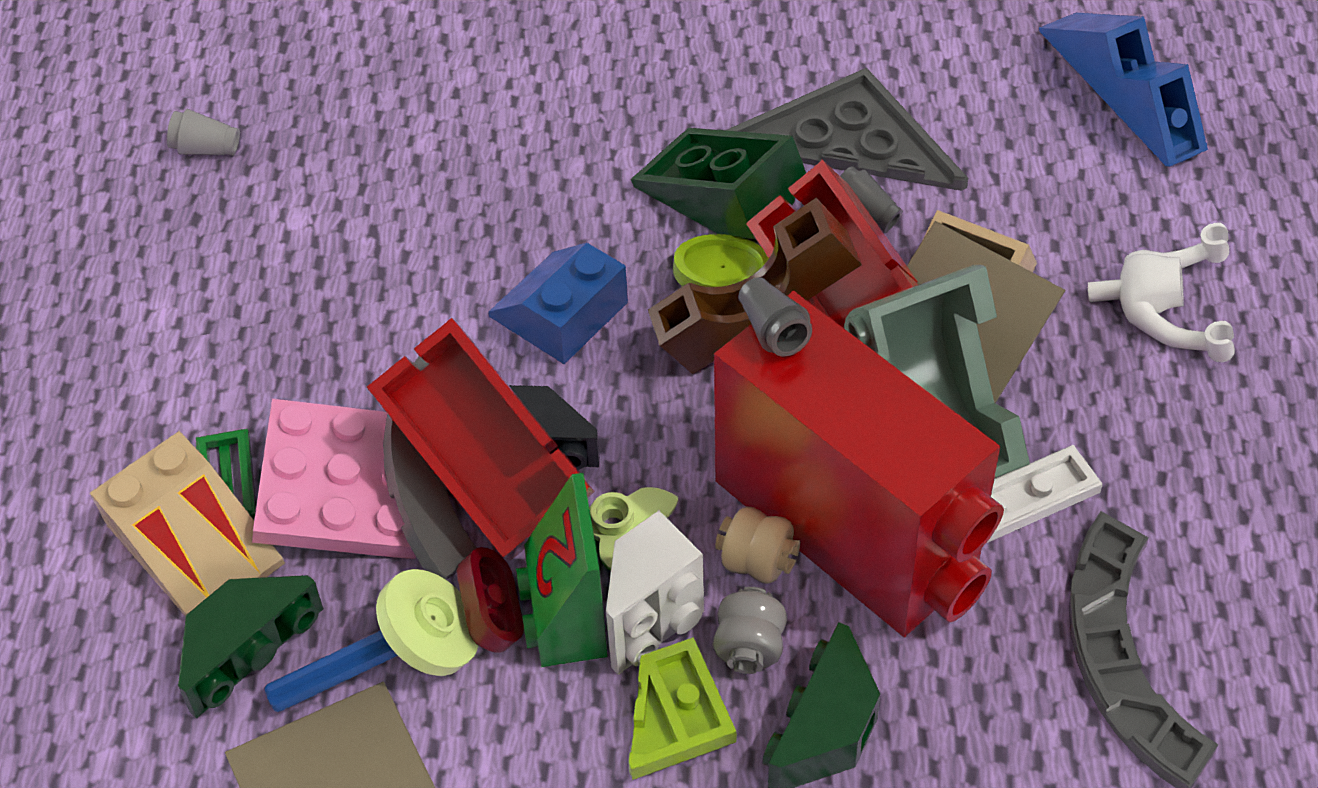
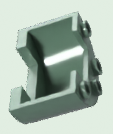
[844,265,1030,478]

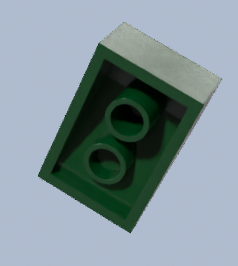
[631,128,806,239]

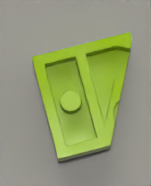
[629,637,737,780]

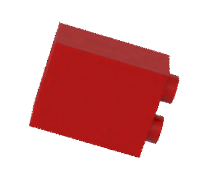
[714,291,1004,638]

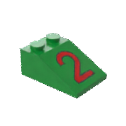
[516,473,608,667]

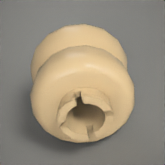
[715,507,800,584]

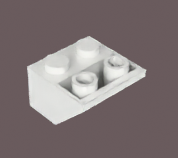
[606,510,704,675]

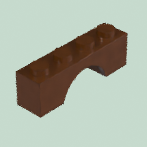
[648,198,862,374]

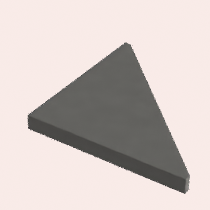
[727,68,969,191]

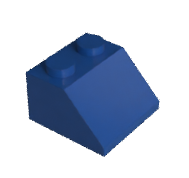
[488,242,628,364]

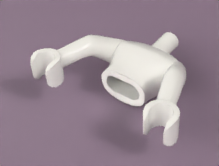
[1088,223,1235,362]

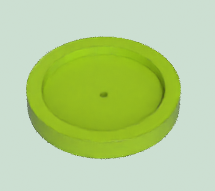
[673,234,769,287]

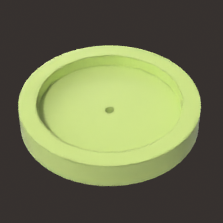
[376,569,478,676]

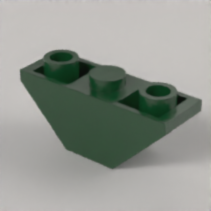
[178,575,324,718]
[762,622,881,788]

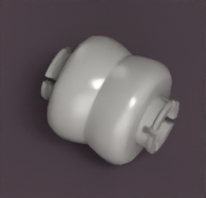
[713,587,787,674]

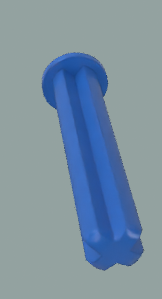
[264,630,398,712]

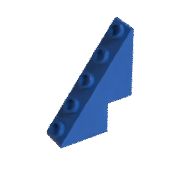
[1039,12,1208,167]

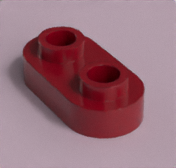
[457,547,524,653]

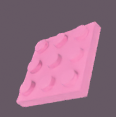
[252,399,416,559]

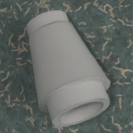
[167,109,240,156]

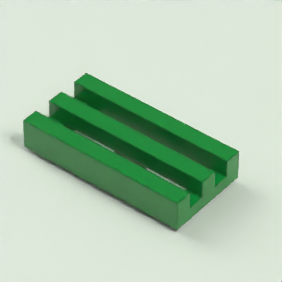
[196,429,256,520]

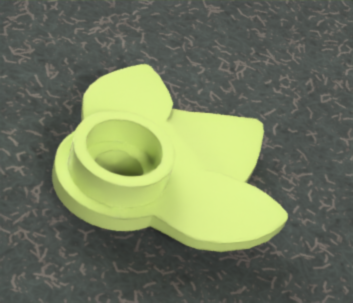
[589,487,678,571]

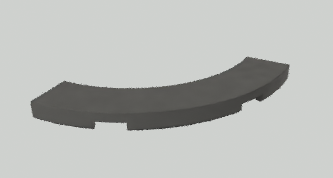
[383,356,477,580]
[1069,511,1218,788]

